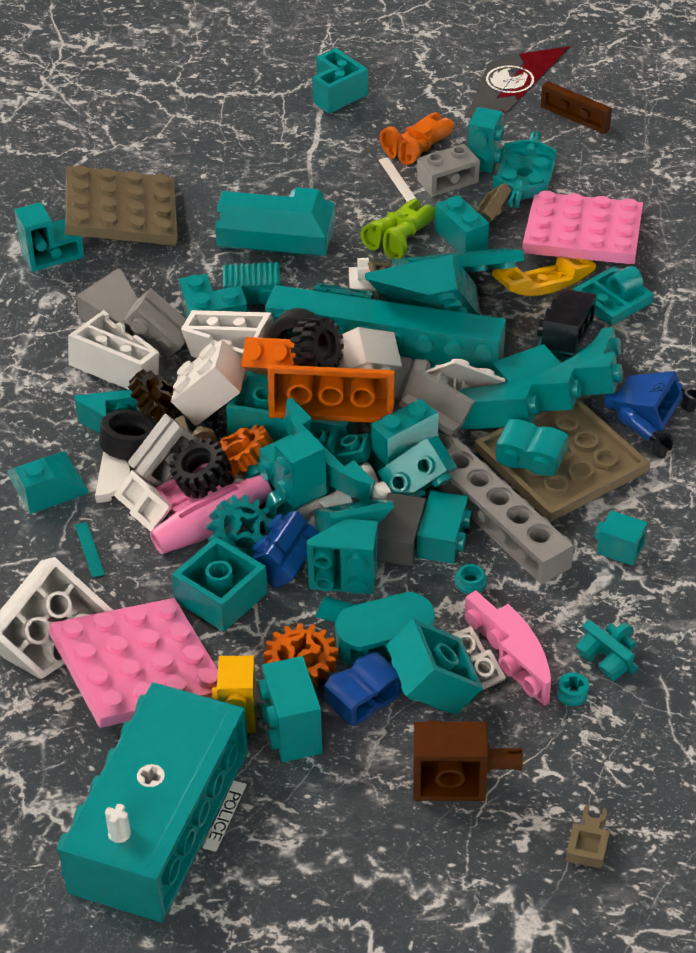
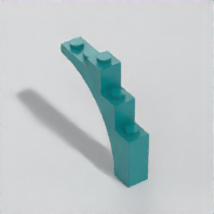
[460,327,623,430]

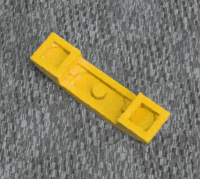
[492,257,597,296]

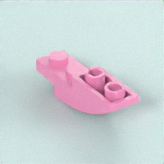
[464,591,551,706]

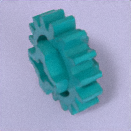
[206,495,273,558]

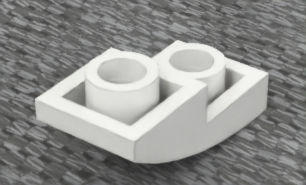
[452,626,506,690]

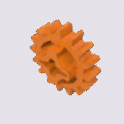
[208,425,273,477]
[264,623,338,688]

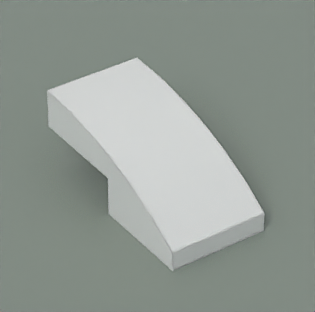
[114,470,172,532]

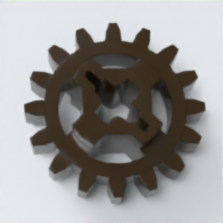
[128,369,186,423]

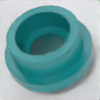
[454,564,487,595]

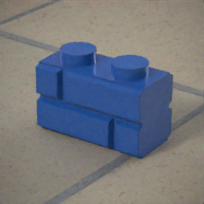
[253,510,319,588]

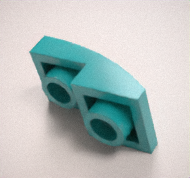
[311,428,372,464]

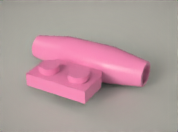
[150,463,272,554]

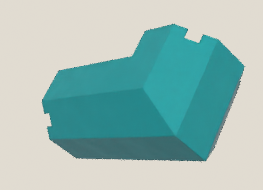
[215,187,336,257]

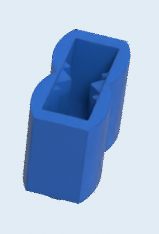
[324,652,403,726]

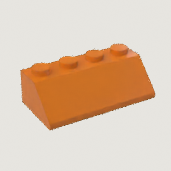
[267,364,396,423]

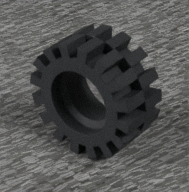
[291,317,344,368]
[169,438,232,498]

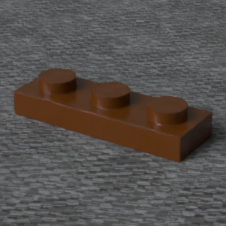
[541,81,612,134]

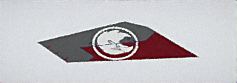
[465,46,570,118]

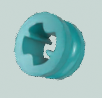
[557,672,589,707]

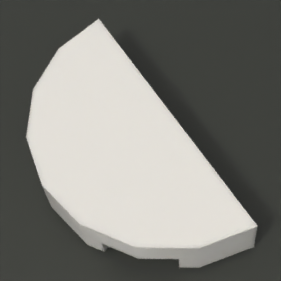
[95,452,130,503]

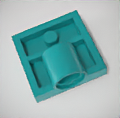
[573,266,654,326]

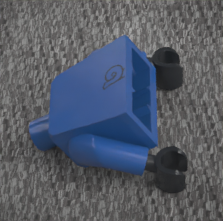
[604,371,696,458]

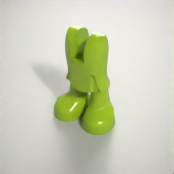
[360,198,435,259]

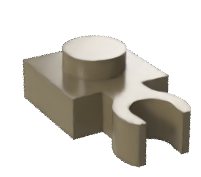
[566,804,610,869]

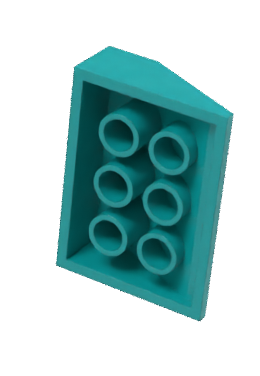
[365,254,481,315]

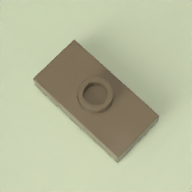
[476,183,511,223]

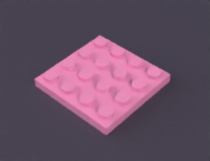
[522,191,643,265]
[49,598,218,728]

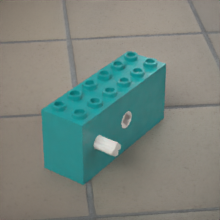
[57,682,248,923]

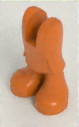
[379,112,455,165]

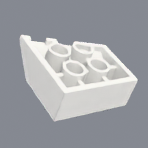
[0,557,113,679]

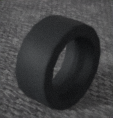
[99,410,157,460]

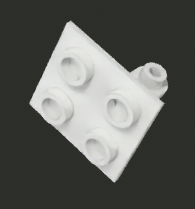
[425,359,505,392]

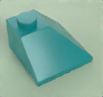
[7,451,89,514]
[314,498,394,533]

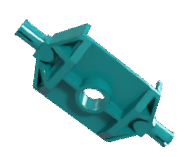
[493,131,557,208]

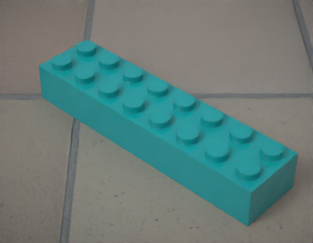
[265,285,506,370]

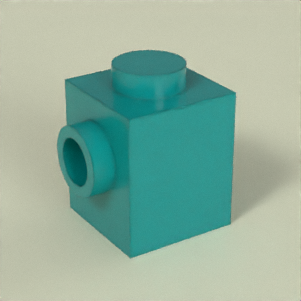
[594,510,648,566]

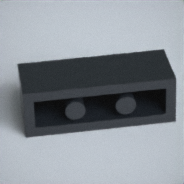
[537,289,597,354]

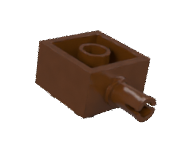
[413,720,523,801]

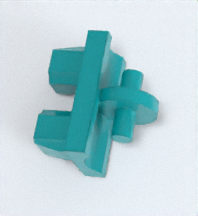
[575,619,639,682]

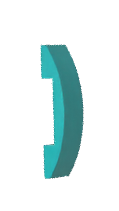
[284,397,375,501]

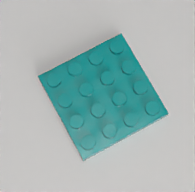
[392,248,524,272]

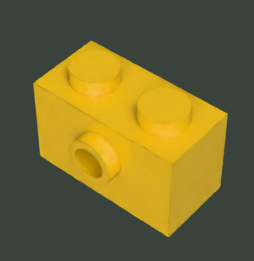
[212,655,257,733]

